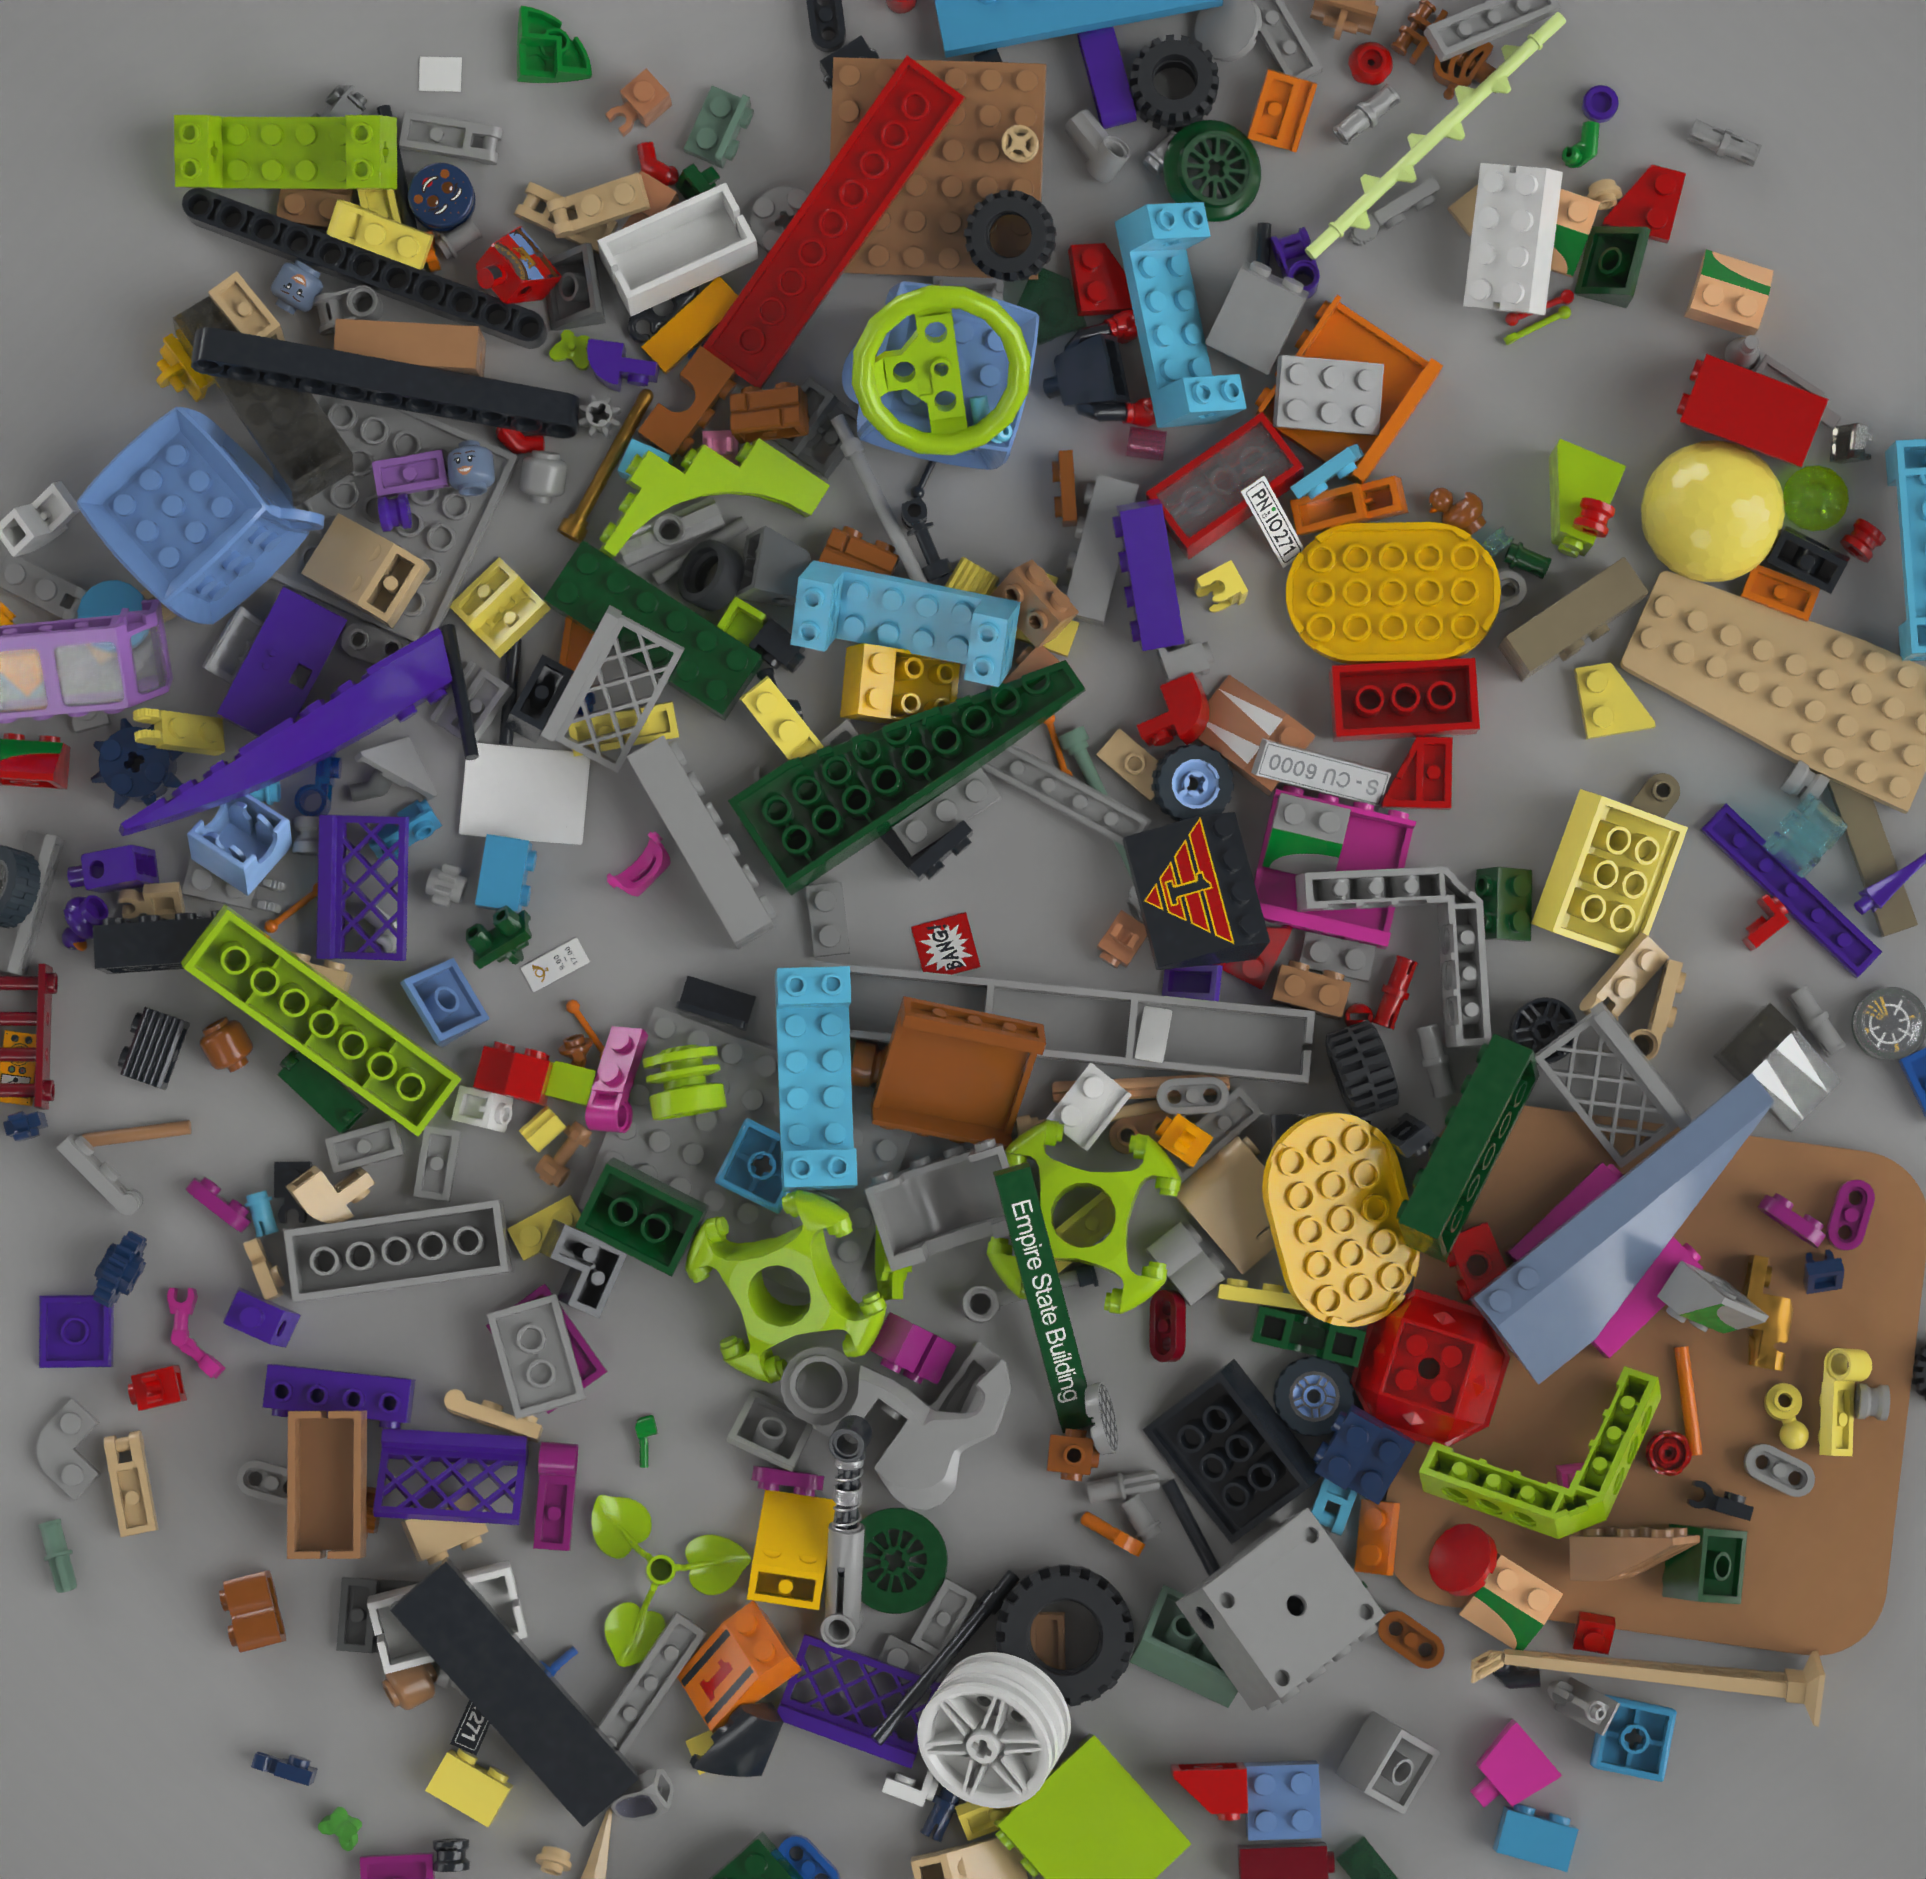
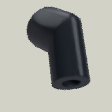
[1492,1664,1541,1689]

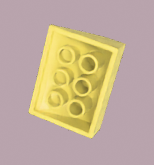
[1531,789,1688,955]

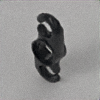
[627,286,700,343]

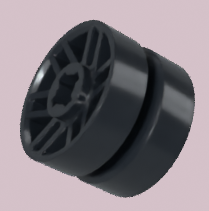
[1508,997,1578,1065]

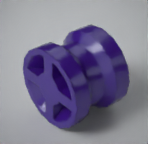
[377,493,412,532]

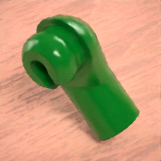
[1562,121,1600,168]

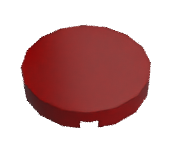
[1428,1523,1498,1596]

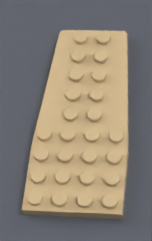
[1620,571,1926,814]

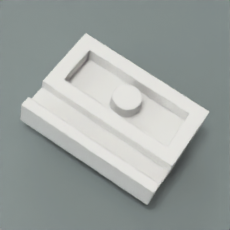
[1046,1063,1132,1151]

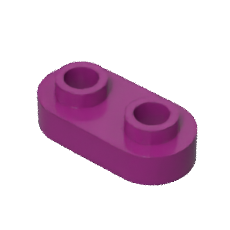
[185,1176,251,1233]
[1826,1180,1875,1251]
[1758,1193,1826,1248]
[751,1465,825,1497]

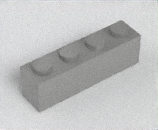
[1060,474,1139,627]

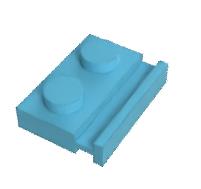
[1290,444,1365,500]

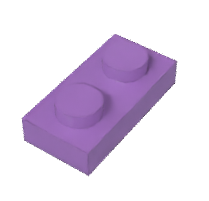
[372,449,449,498]

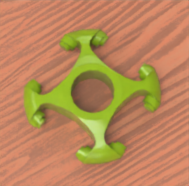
[986,1119,1182,1314]
[685,1189,887,1384]

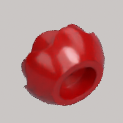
[1348,42,1393,86]
[1646,1430,1692,1476]

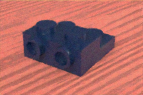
[1312,1404,1415,1505]

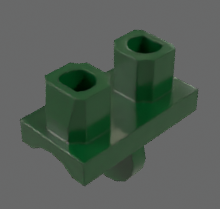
[466,906,532,969]

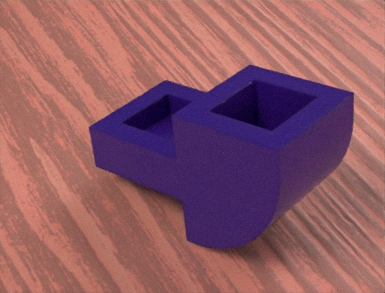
[587,338,659,392]

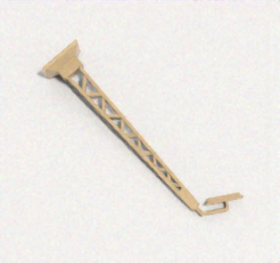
[1470,1649,1826,1727]

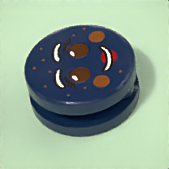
[408,163,476,233]

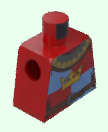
[476,226,562,304]

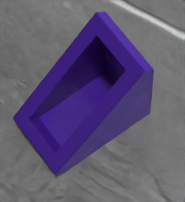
[1162,965,1223,1002]

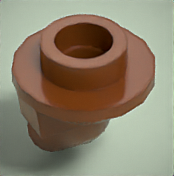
[558,1034,593,1068]

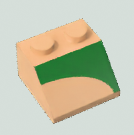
[1551,189,1600,278]
[1684,249,1774,337]
[1459,1553,1563,1651]

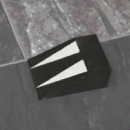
[1713,1003,1841,1132]

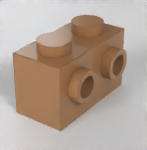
[990,559,1079,648]
[1270,960,1351,1020]

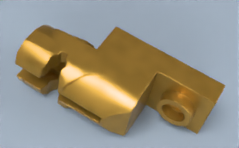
[1742,1255,1793,1372]

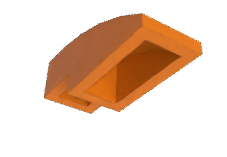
[1290,475,1409,535]

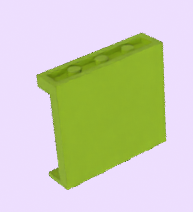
[994,1733,1191,1879]

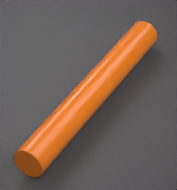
[1674,1346,1703,1456]

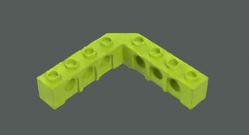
[1419,1366,1661,1539]

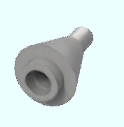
[1725,335,1760,370]

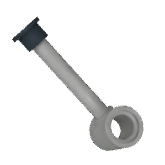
[962,1264,1099,1323]

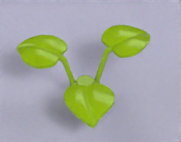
[591,1495,751,1667]

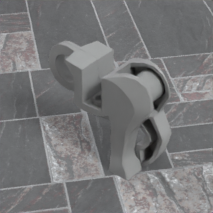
[781,1342,1012,1511]

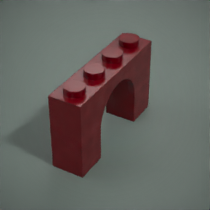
[1238,1842,1335,1879]

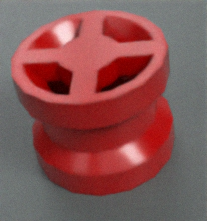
[1572,497,1616,538]
[1840,518,1886,563]

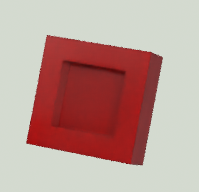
[1572,1611,1616,1655]

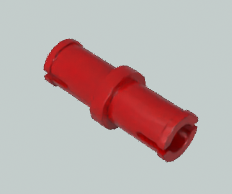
[1372,955,1418,1030]

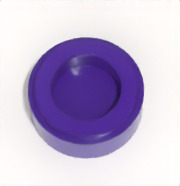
[1582,85,1619,123]

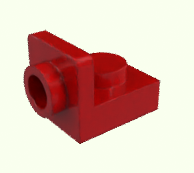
[1742,894,1790,951]

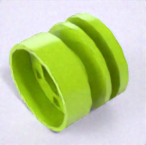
[642,1044,727,1121]

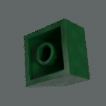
[1662,1524,1748,1604]

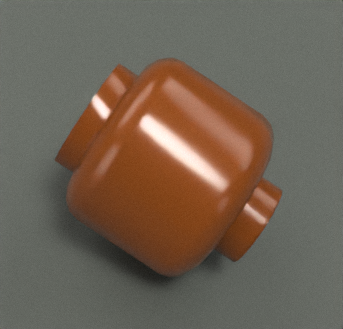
[199,1017,253,1073]

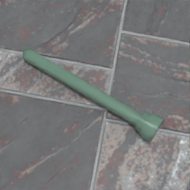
[1058,726,1134,884]

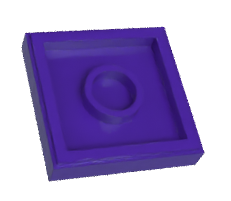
[39,1295,114,1368]

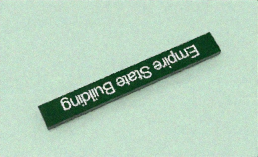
[993,1162,1095,1433]

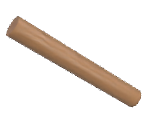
[82,1120,192,1147]

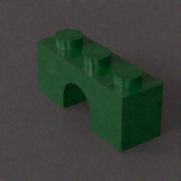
[1250,1305,1366,1367]

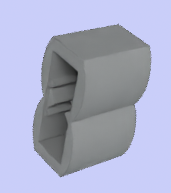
[1145,1222,1225,1306]

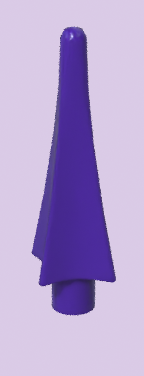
[1854,853,1926,915]

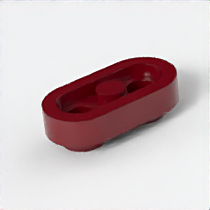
[1149,1290,1186,1362]

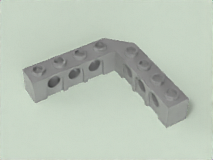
[1295,866,1491,1048]

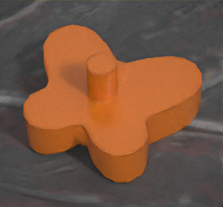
[425,230,441,272]

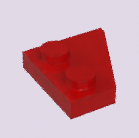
[1601,165,1686,244]

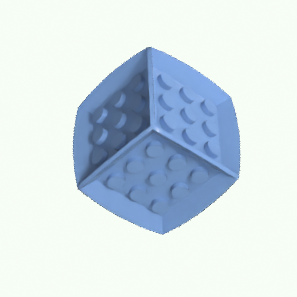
[842,281,1039,470]
[77,407,325,624]

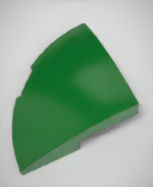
[517,6,592,83]

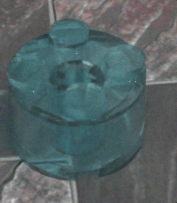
[1763,792,1848,878]

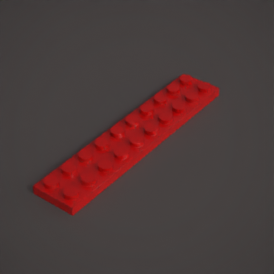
[703,55,966,389]

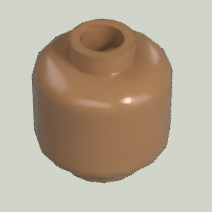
[382,1662,438,1710]

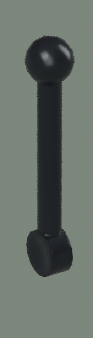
[911,461,936,499]

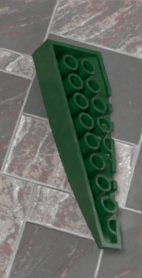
[728,660,1086,896]

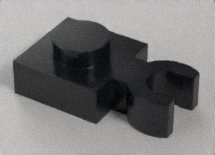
[274,1161,312,1223]

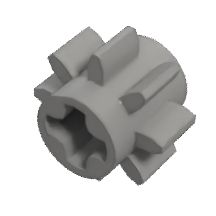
[579,395,622,439]
[425,863,468,909]

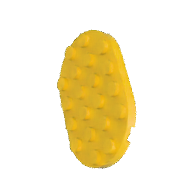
[1286,522,1501,664]
[1262,1112,1420,1327]

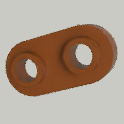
[1377,1610,1445,1669]

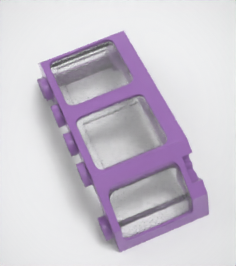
[0,599,173,724]

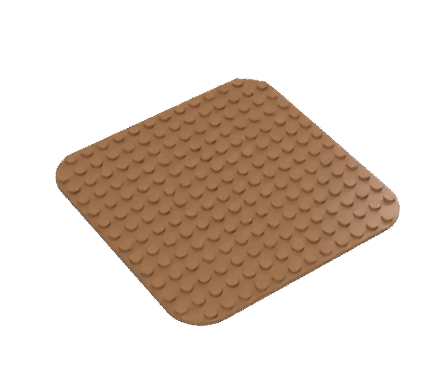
[1385,1106,1926,1656]

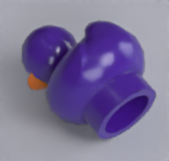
[62,895,109,951]

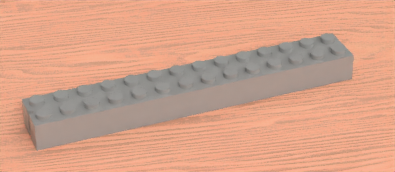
[812,961,1315,1085]

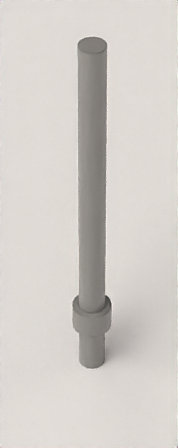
[831,414,928,583]

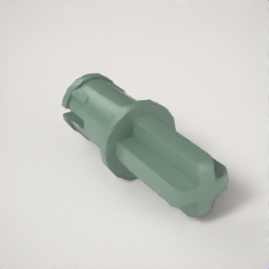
[38,1519,77,1593]

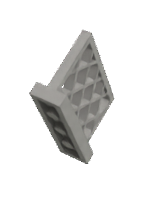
[540,605,685,773]
[1534,1001,1692,1168]

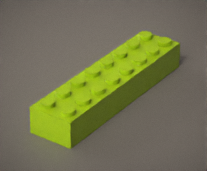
[181,904,461,1137]

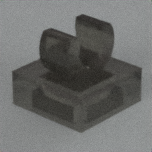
[1830,423,1873,464]

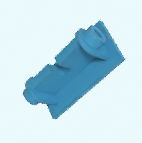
[365,799,443,861]

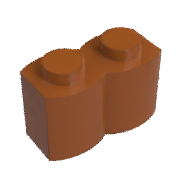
[219,1570,287,1653]

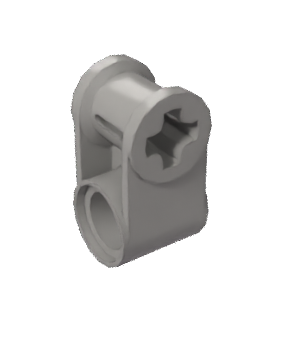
[313,285,384,336]

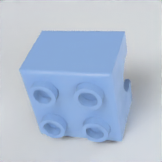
[187,794,292,896]

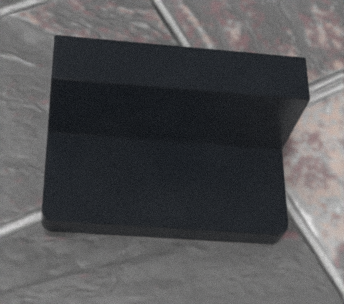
[675,976,757,1031]

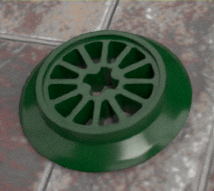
[1163,120,1261,222]
[860,1508,948,1614]

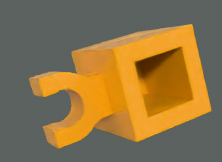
[1155,1113,1213,1169]

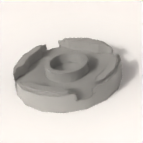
[1194,0,1262,62]

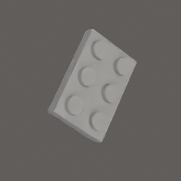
[1273,355,1384,436]
[487,1294,587,1420]

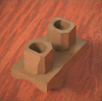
[1310,0,1379,40]

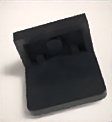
[880,820,973,882]

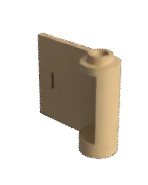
[1175,1136,1275,1275]

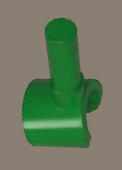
[635,1415,658,1468]

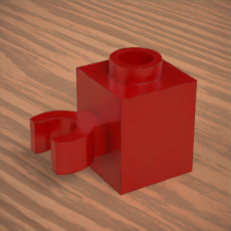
[128,1365,187,1411]

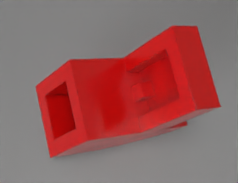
[1136,672,1209,746]

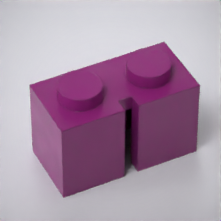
[870,1312,957,1385]

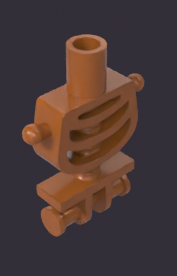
[1390,0,1496,100]

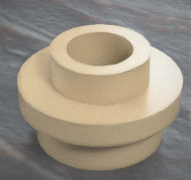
[1587,179,1622,210]
[535,1846,572,1876]

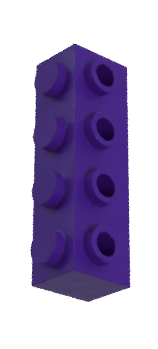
[1112,498,1185,651]
[262,1364,416,1429]

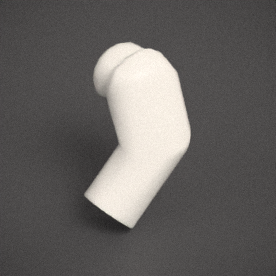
[364,906,397,953]

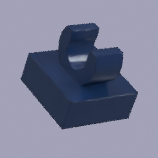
[1803,1249,1845,1294]

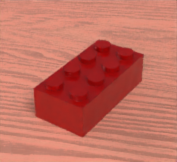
[1329,658,1480,742]

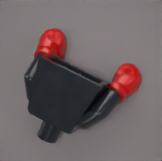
[1043,310,1156,428]

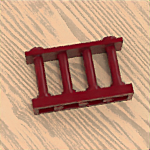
[0,964,58,1110]

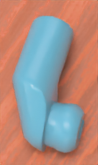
[969,395,1012,443]

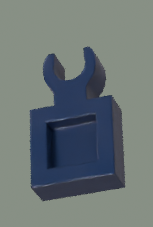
[251,1751,318,1786]

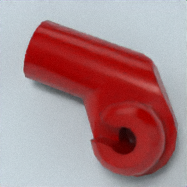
[637,142,679,186]

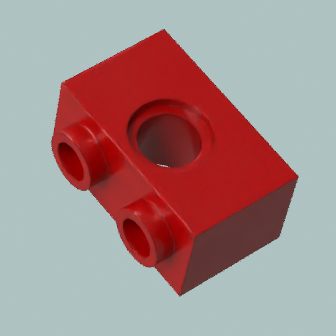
[1446,1222,1507,1306]

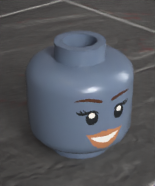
[270,259,324,315]
[447,440,495,496]

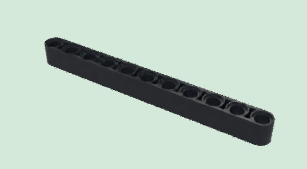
[182,188,548,349]
[191,327,580,439]

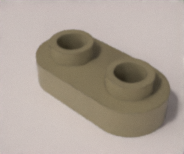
[1628,773,1680,818]

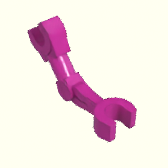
[167,1288,226,1379]

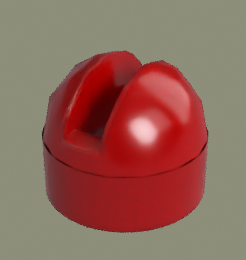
[1344,1003,1373,1027]

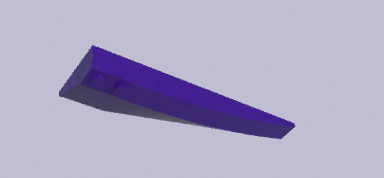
[119,627,452,837]

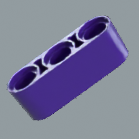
[1077,26,1137,129]

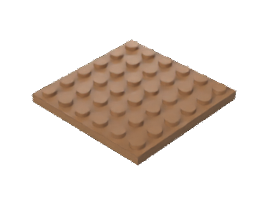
[830,57,1047,280]

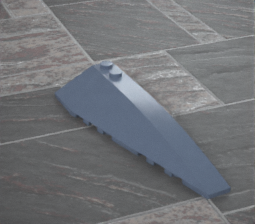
[1469,1073,1775,1385]

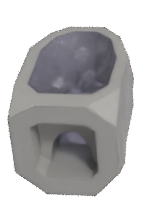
[610,1768,674,1821]

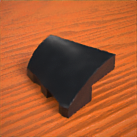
[690,1702,784,1777]

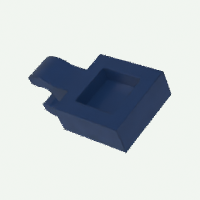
[3,1111,48,1141]

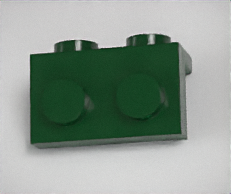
[1475,867,1532,942]

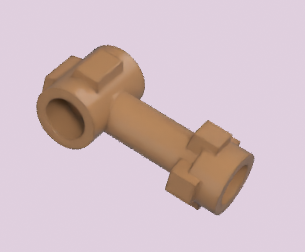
[535,1121,593,1188]

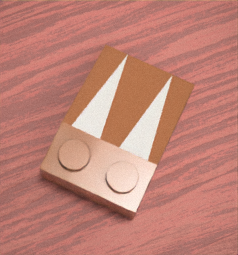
[1196,675,1315,796]

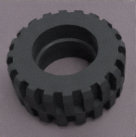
[996,1565,1134,1707]

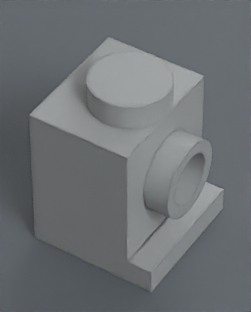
[1157,639,1214,682]

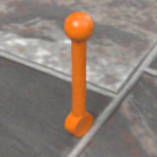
[1043,715,1073,776]
[264,882,318,933]
[566,1000,605,1060]

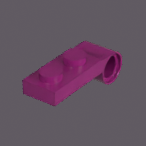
[533,1441,578,1551]

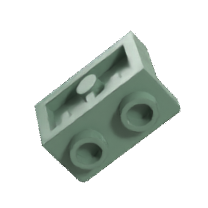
[684,86,754,169]

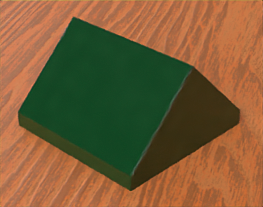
[1574,226,1651,308]

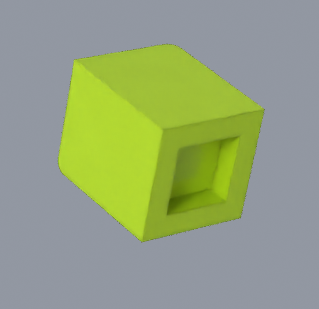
[717,596,768,647]
[545,1061,597,1107]

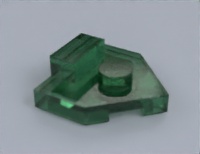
[1017,267,1087,345]

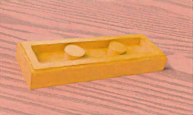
[641,277,738,374]

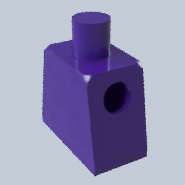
[67,844,159,893]
[223,1287,301,1348]

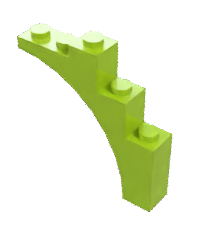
[599,438,830,558]

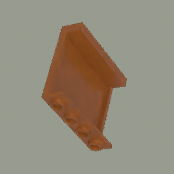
[870,996,1046,1150]

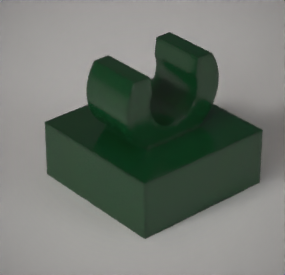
[675,163,720,200]

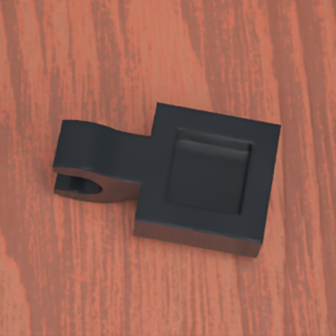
[1687,1480,1754,1521]

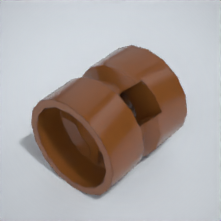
[851,1039,889,1088]

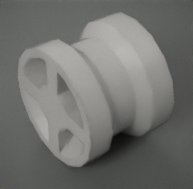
[1854,1383,1890,1421]

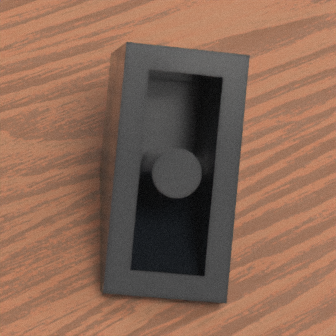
[505,654,574,743]

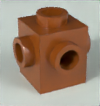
[1047,1428,1100,1481]

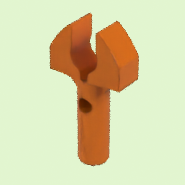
[1080,1511,1146,1557]

